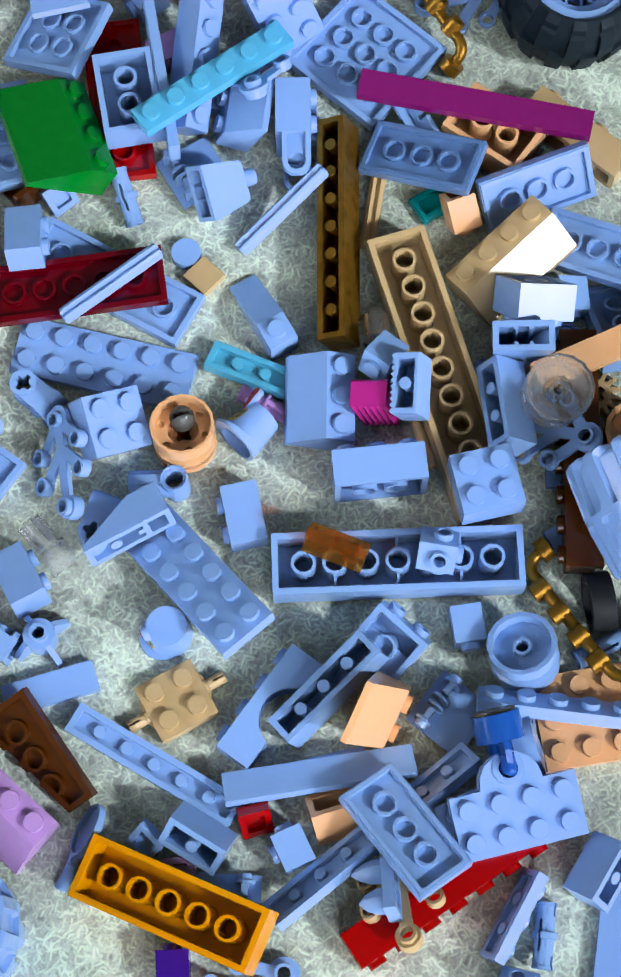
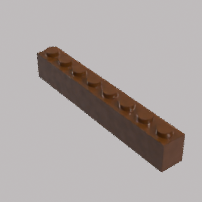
[551,329,605,574]

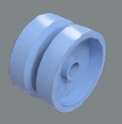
[486,612,561,692]

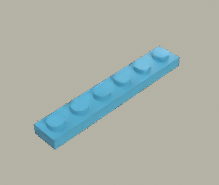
[130,20,294,137]

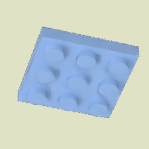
[2,0,114,80]

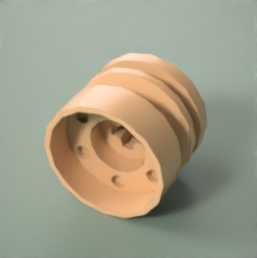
[149,394,218,473]

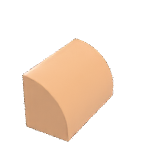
[304,788,358,846]

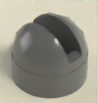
[169,405,195,432]

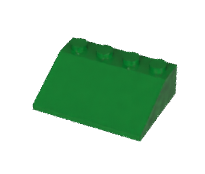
[0,78,118,196]

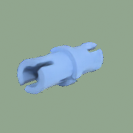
[112,166,145,228]
[531,901,558,971]

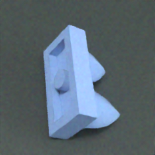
[351,852,403,923]

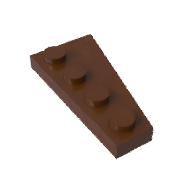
[0,687,98,813]

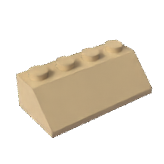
[445,195,577,327]

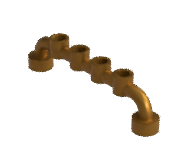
[423,0,467,79]
[525,536,621,683]

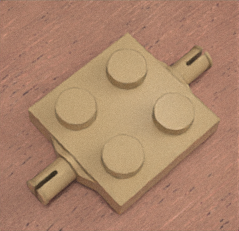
[126,658,228,745]

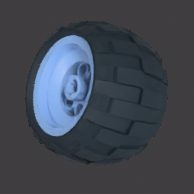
[498,0,621,70]

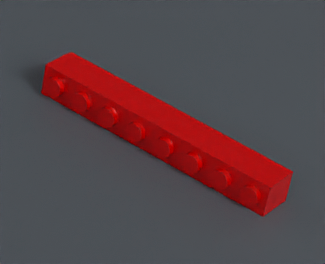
[340,844,548,971]

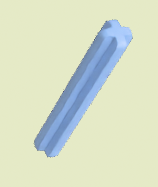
[236,163,329,255]
[58,243,163,323]

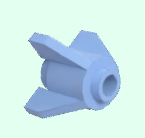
[15,614,71,667]

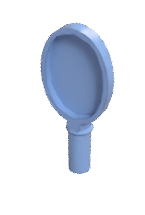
[54,804,106,892]

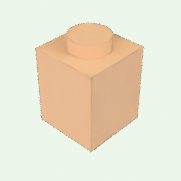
[438,190,483,235]

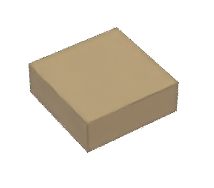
[183,256,225,297]

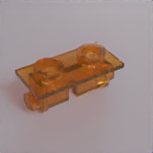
[301,522,371,573]

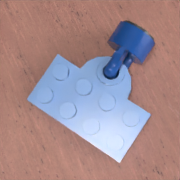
[446,705,589,862]

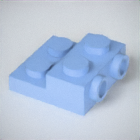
[354,601,432,680]

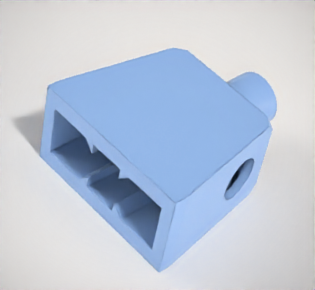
[185,160,257,222]

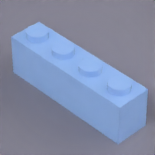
[267,629,389,748]

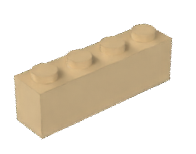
[530,85,621,189]

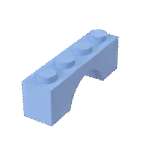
[216,643,322,769]

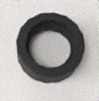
[581,570,618,633]

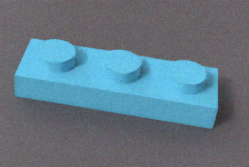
[204,340,285,401]

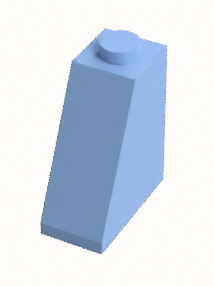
[491,320,556,367]

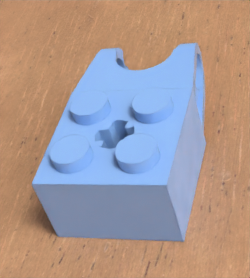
[275,77,317,191]

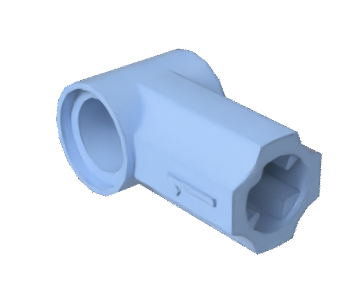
[128,465,191,502]

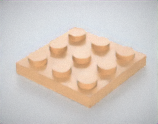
[536,663,621,773]

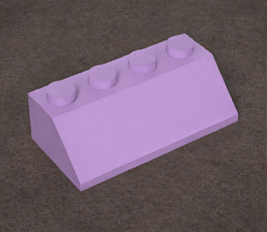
[0,769,61,875]

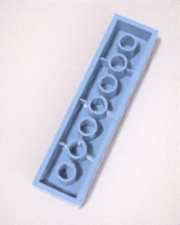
[271,524,526,603]

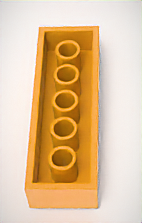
[67,833,279,976]

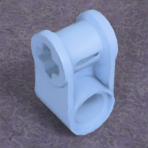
[9,369,68,425]
[78,490,123,546]

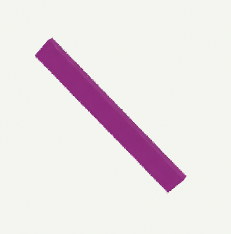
[357,68,595,142]

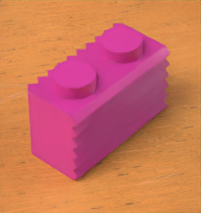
[349,379,399,427]

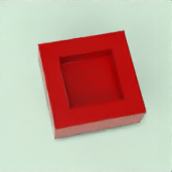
[236,801,274,840]

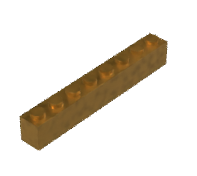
[317,114,360,351]

